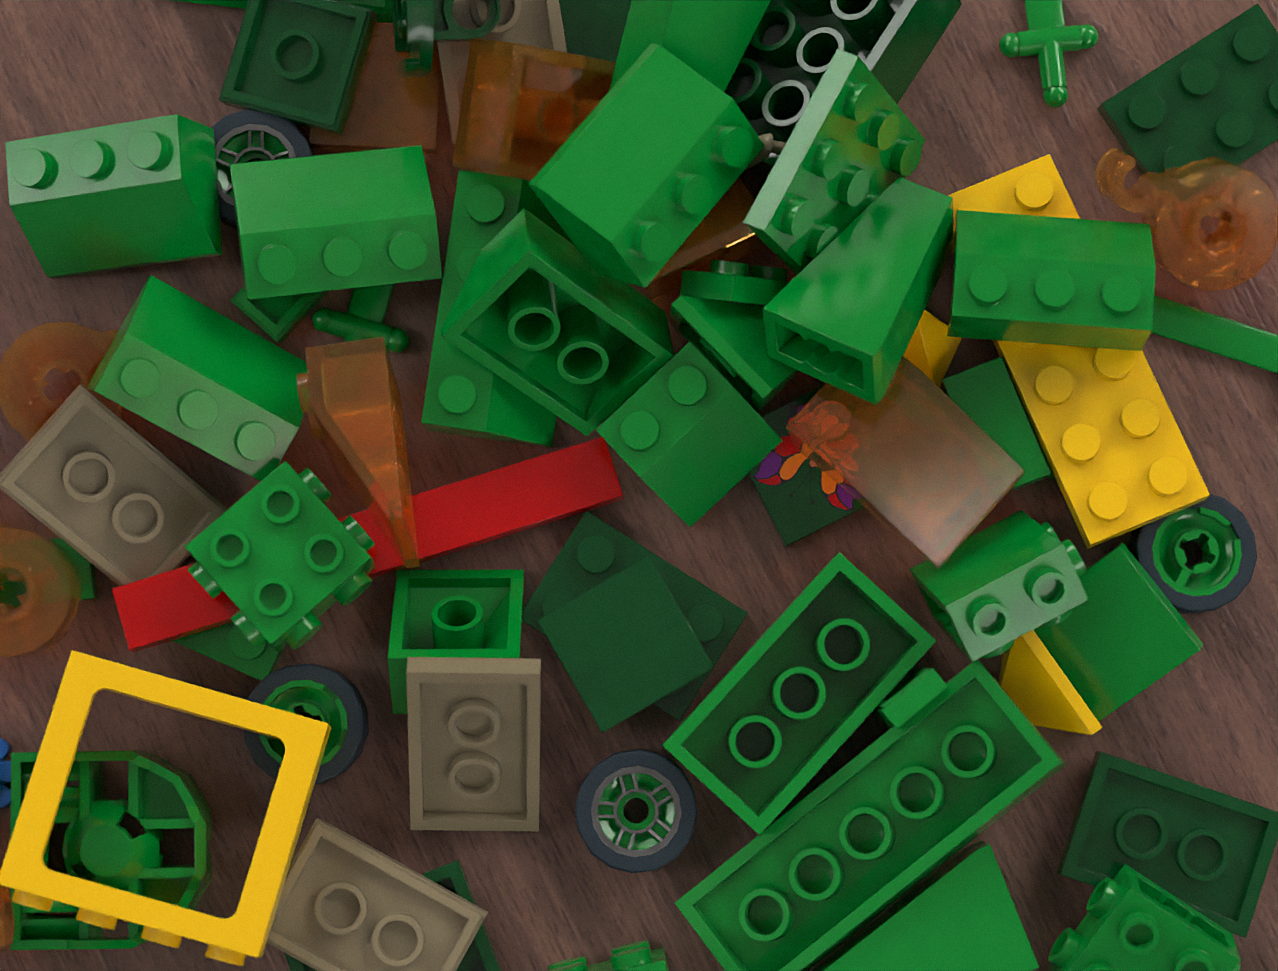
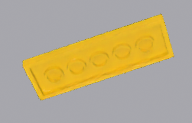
[948,154,1210,549]

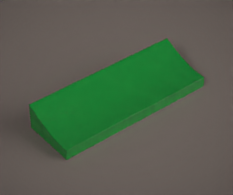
[675,659,1067,971]

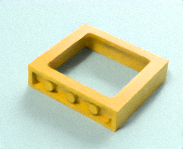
[0,650,331,966]

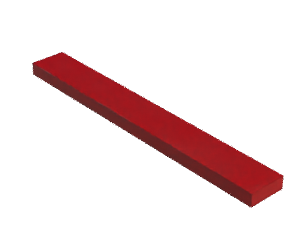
[112,437,624,653]

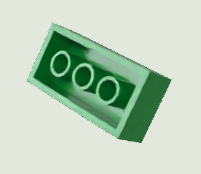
[662,552,937,835]

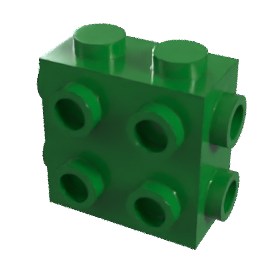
[185,460,376,652]
[909,510,1089,662]
[1048,864,1241,971]

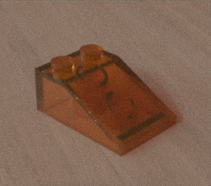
[452,38,616,180]
[297,337,420,568]
[786,356,1025,569]

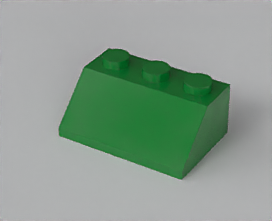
[529,43,765,288]
[5,114,222,279]
[229,145,442,300]
[441,208,674,436]
[947,210,1156,351]
[87,275,319,481]

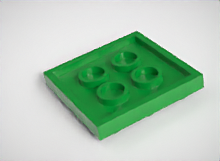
[743,49,926,275]

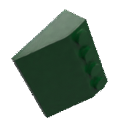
[724,0,962,181]

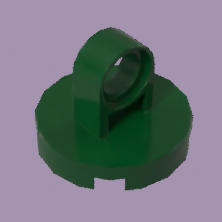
[392,0,501,78]

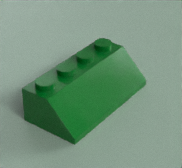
[421,170,575,448]

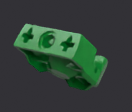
[10,750,212,950]

